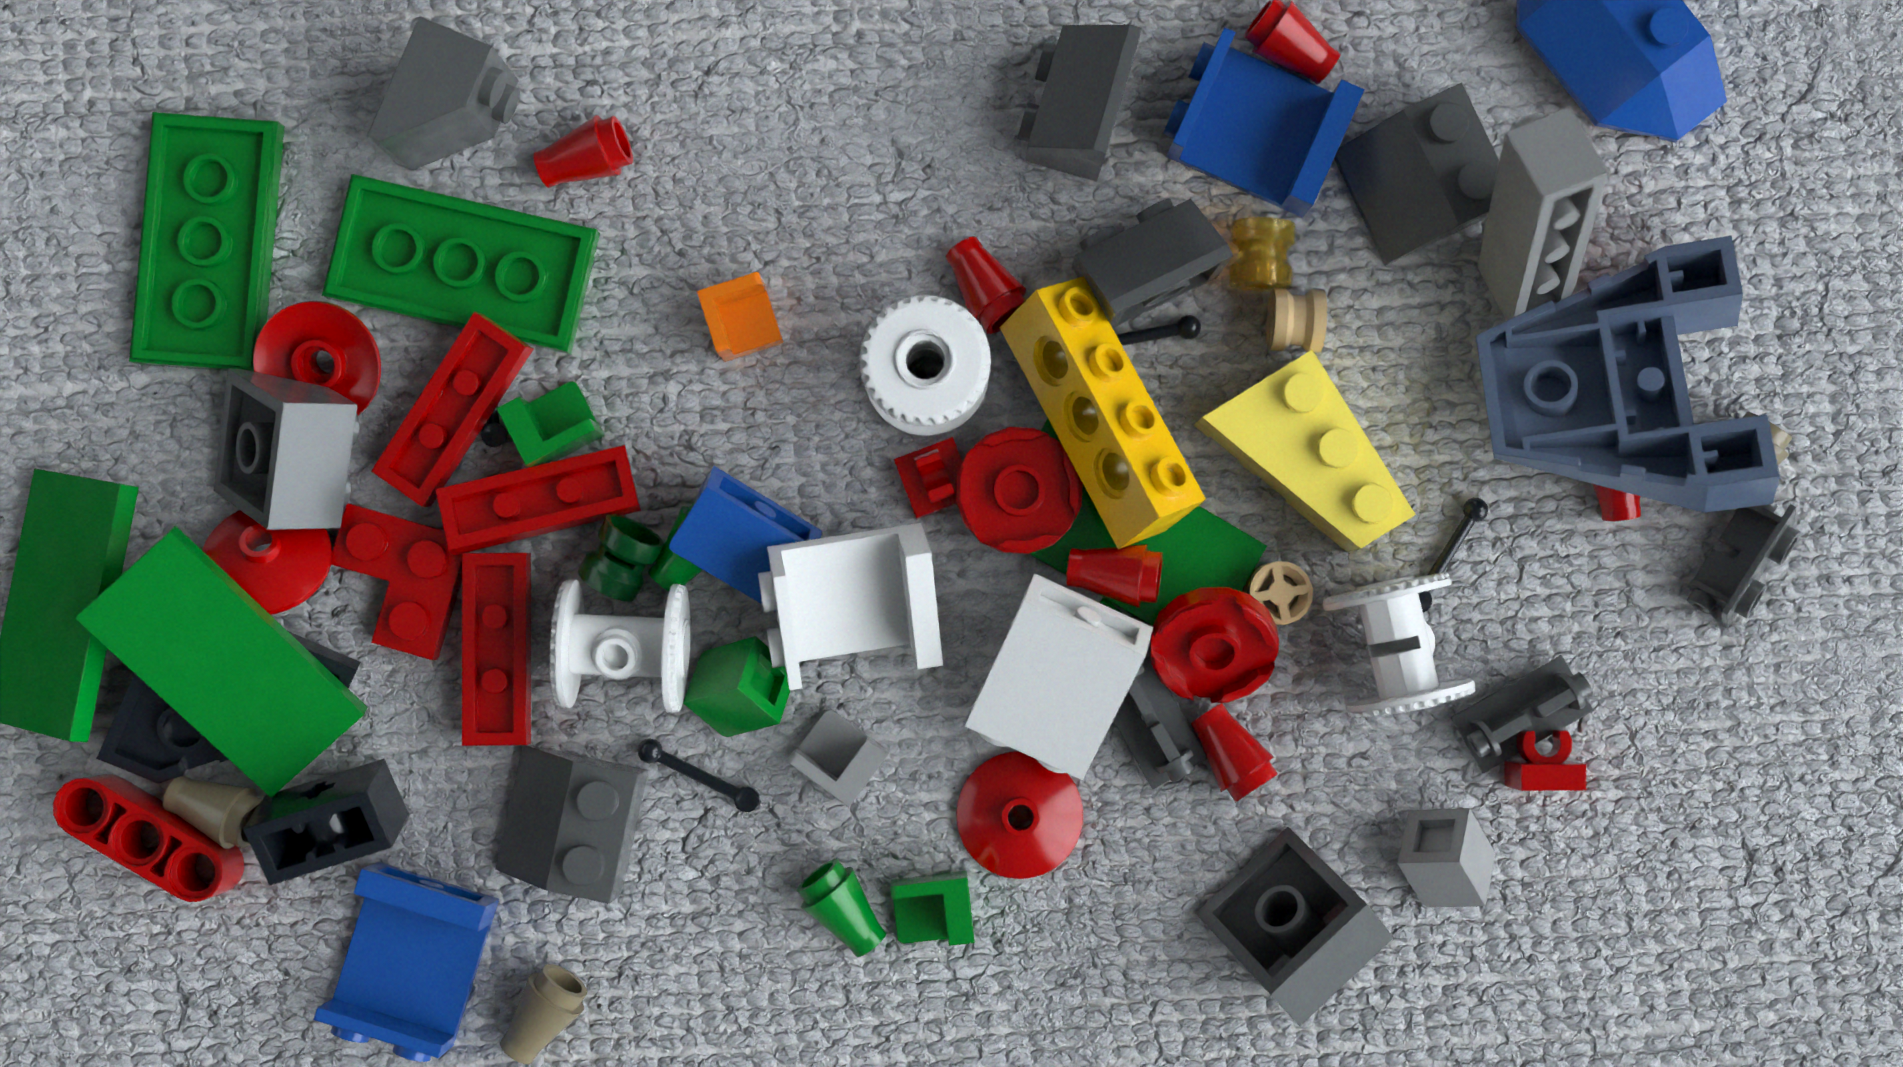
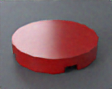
[955,427,1083,554]
[1150,587,1279,703]

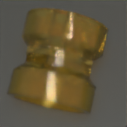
[1229,217,1296,292]

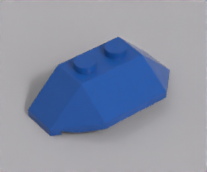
[1516,0,1727,142]

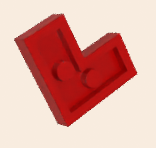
[331,503,471,660]

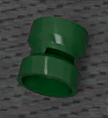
[578,514,664,602]

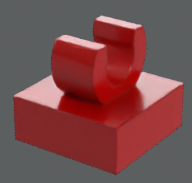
[894,437,962,520]
[1504,730,1587,791]

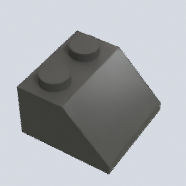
[367,16,520,171]
[1017,24,1142,182]
[1334,82,1499,266]
[1072,199,1233,329]
[213,368,359,530]
[495,745,649,904]
[1196,827,1394,1026]

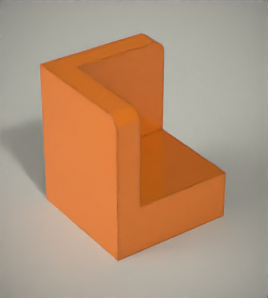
[697,272,784,362]

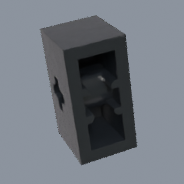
[243,758,409,886]

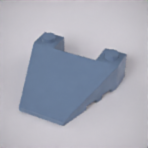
[1476,235,1780,513]

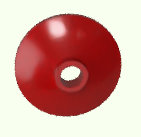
[253,301,381,416]
[202,510,332,615]
[956,751,1083,879]

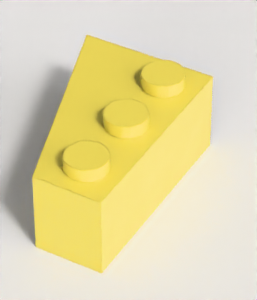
[1194,350,1416,552]

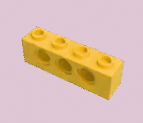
[999,276,1206,550]

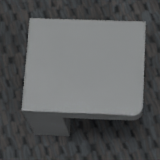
[787,709,889,807]
[1397,808,1495,907]

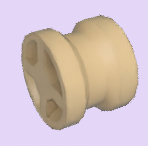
[1266,287,1327,353]
[1242,561,1313,625]

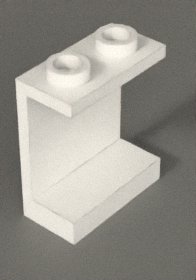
[758,523,943,691]
[965,573,1153,780]

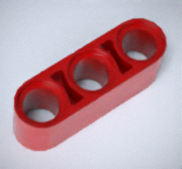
[53,774,244,902]

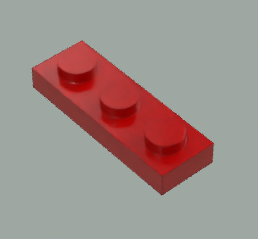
[371,312,534,507]
[435,445,641,556]
[462,552,531,746]

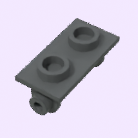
[1687,502,1801,629]
[1113,652,1207,790]
[1450,655,1594,773]

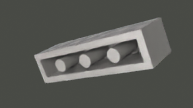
[1477,107,1609,321]

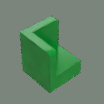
[496,381,605,467]
[683,636,790,737]
[890,870,975,946]

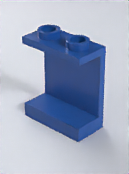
[1163,27,1365,218]
[314,862,499,1062]

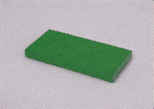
[129,112,285,372]
[322,174,600,354]
[1029,418,1267,626]
[0,468,139,742]
[75,525,368,798]

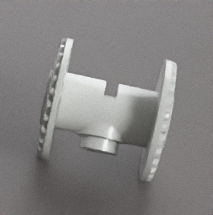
[860,295,991,436]
[1323,573,1475,717]
[550,579,691,713]

